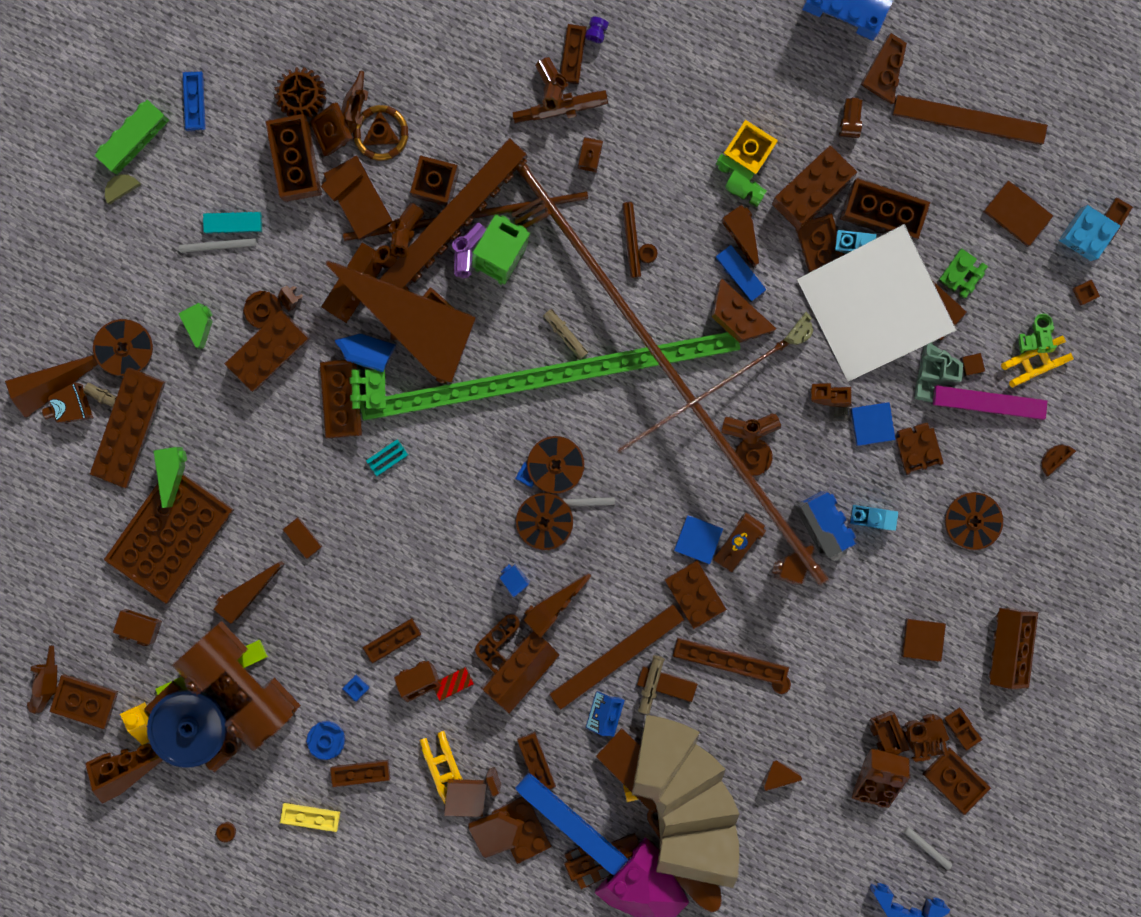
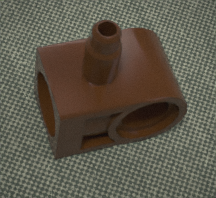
[578,137,603,173]

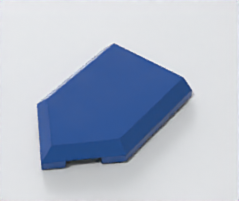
[335,333,396,372]

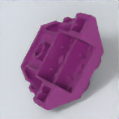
[594,837,690,917]

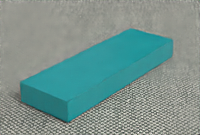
[203,212,262,234]

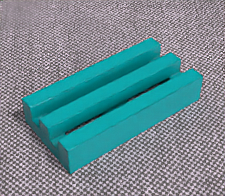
[366,439,409,477]

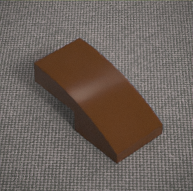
[811,383,852,407]
[944,707,983,751]

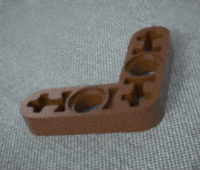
[475,613,520,672]

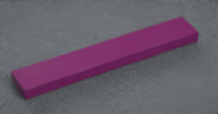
[932,386,1048,420]

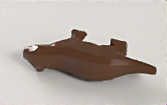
[341,70,369,147]

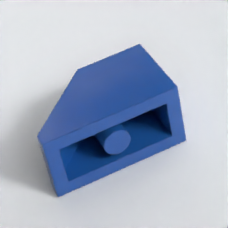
[500,564,530,597]

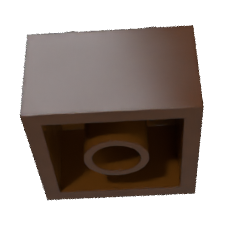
[410,155,460,206]

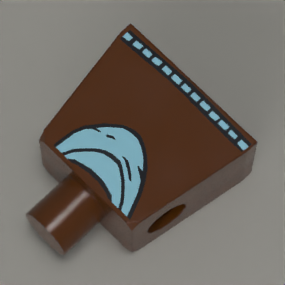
[42,383,94,423]

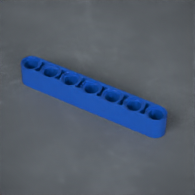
[515,773,628,876]

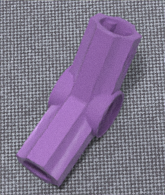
[452,222,486,278]

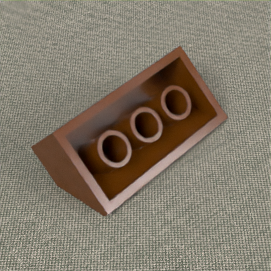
[989,608,1039,689]
[481,630,559,714]

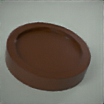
[772,677,791,694]

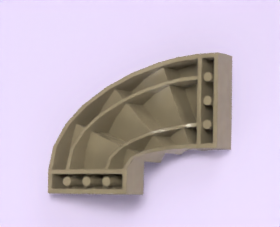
[632,715,739,888]

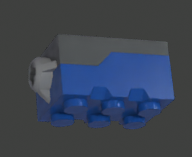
[794,491,856,561]

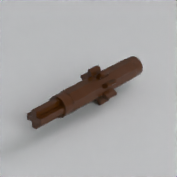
[512,90,609,124]

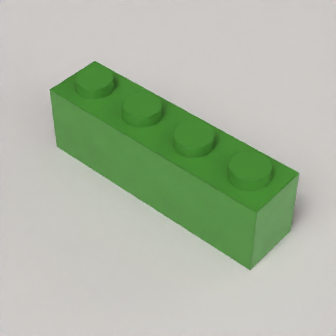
[94,100,169,175]

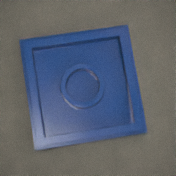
[850,402,896,446]
[674,515,723,564]

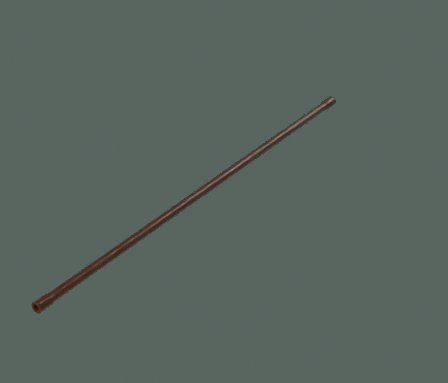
[517,164,829,586]

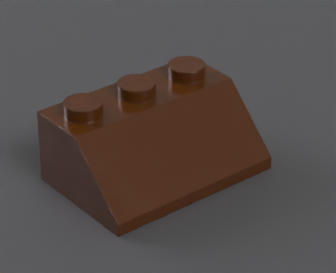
[772,545,815,585]

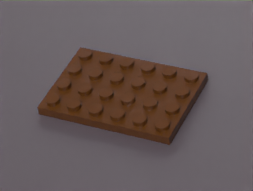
[104,474,234,604]

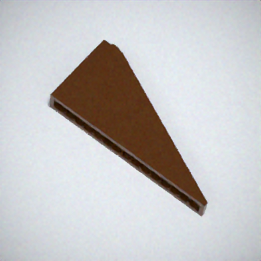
[326,260,476,384]

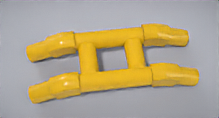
[1001,335,1074,388]
[420,731,463,804]

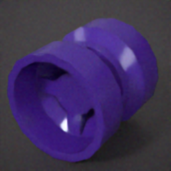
[585,16,609,43]

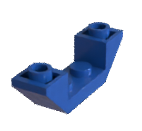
[870,883,950,917]

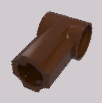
[839,98,863,139]

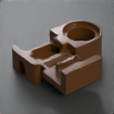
[907,720,948,762]

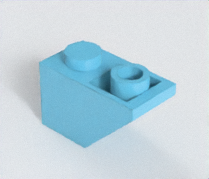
[835,230,876,254]
[850,505,898,531]

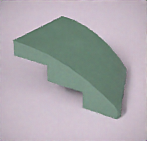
[914,342,963,403]

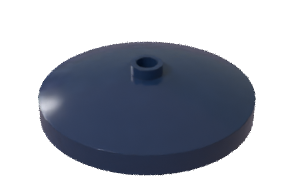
[147,689,227,768]

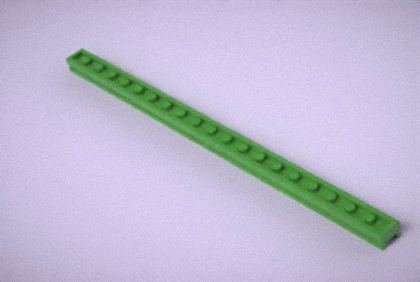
[360,332,740,421]

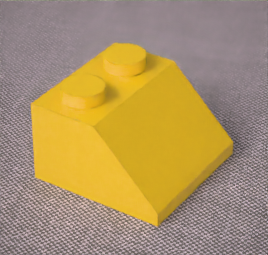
[724,120,778,174]

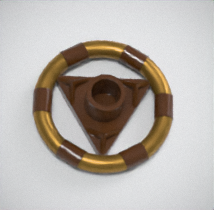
[353,105,409,161]

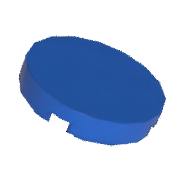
[306,721,345,760]

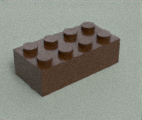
[265,114,322,202]
[772,145,857,231]
[840,178,931,242]
[224,310,310,392]

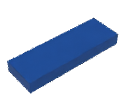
[183,71,206,131]
[715,245,767,302]

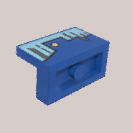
[586,692,625,737]

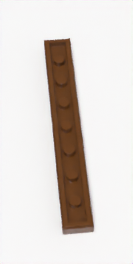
[892,95,1048,145]
[549,604,684,710]

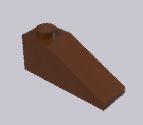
[721,204,759,268]

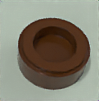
[638,244,658,264]
[216,822,236,843]

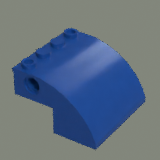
[802,0,893,41]

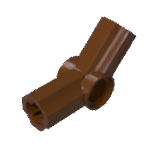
[535,57,568,111]
[388,202,424,258]
[721,413,781,444]
[205,716,242,773]

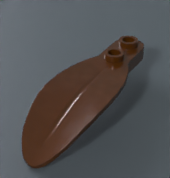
[647,807,722,912]

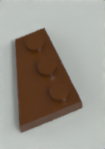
[860,33,907,104]

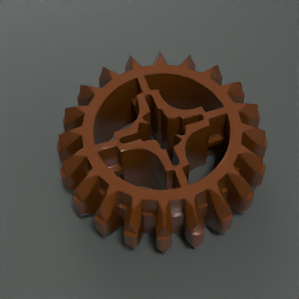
[274,67,327,118]

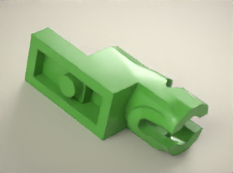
[716,154,767,207]

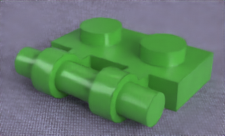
[938,248,988,298]
[350,370,386,409]

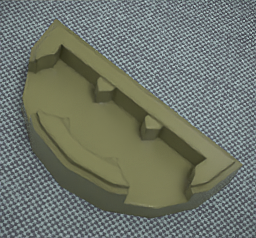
[105,174,142,205]
[783,311,813,345]

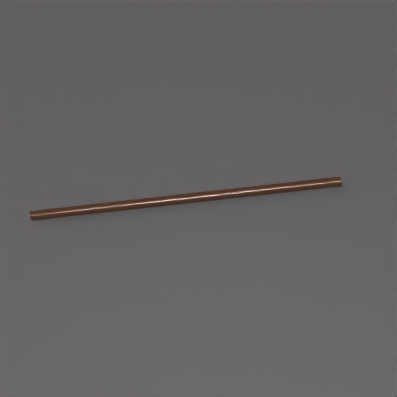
[343,191,588,241]

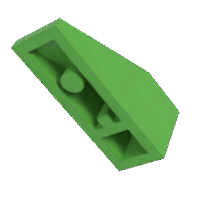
[153,447,187,508]

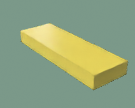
[280,803,340,832]

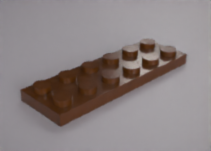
[90,367,166,489]

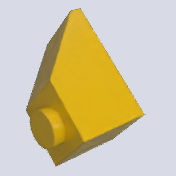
[120,702,150,745]

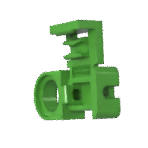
[1018,314,1057,354]

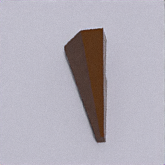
[5,355,98,418]

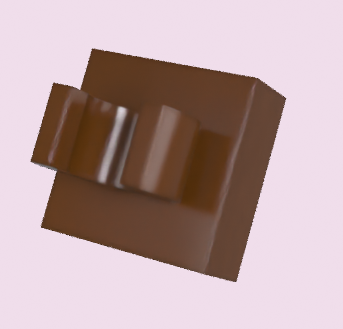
[277,285,303,312]

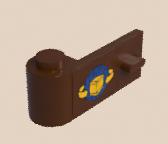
[713,512,766,572]

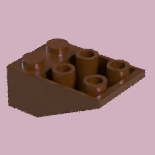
[852,748,910,808]

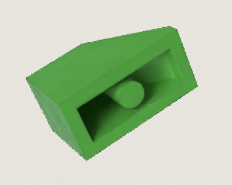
[178,303,212,349]

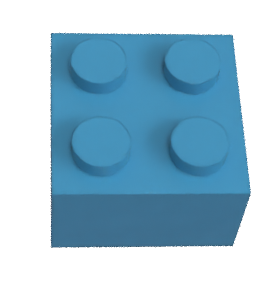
[1058,205,1120,261]

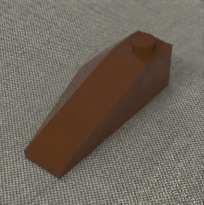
[524,572,591,638]
[85,743,163,804]

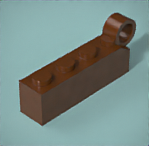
[321,242,397,324]

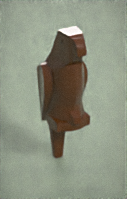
[27,645,58,714]

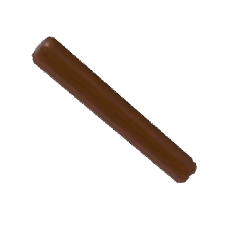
[622,202,641,278]

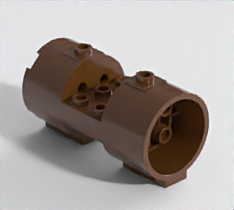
[172,621,301,751]

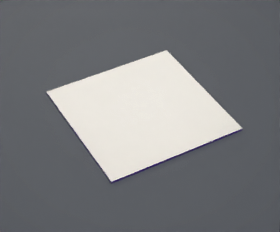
[797,225,956,382]

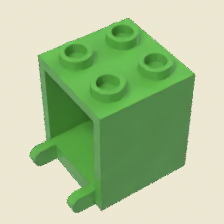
[472,214,530,285]

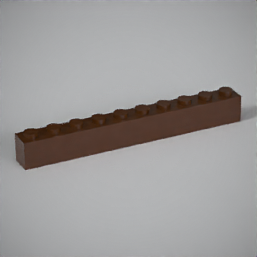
[379,138,528,291]

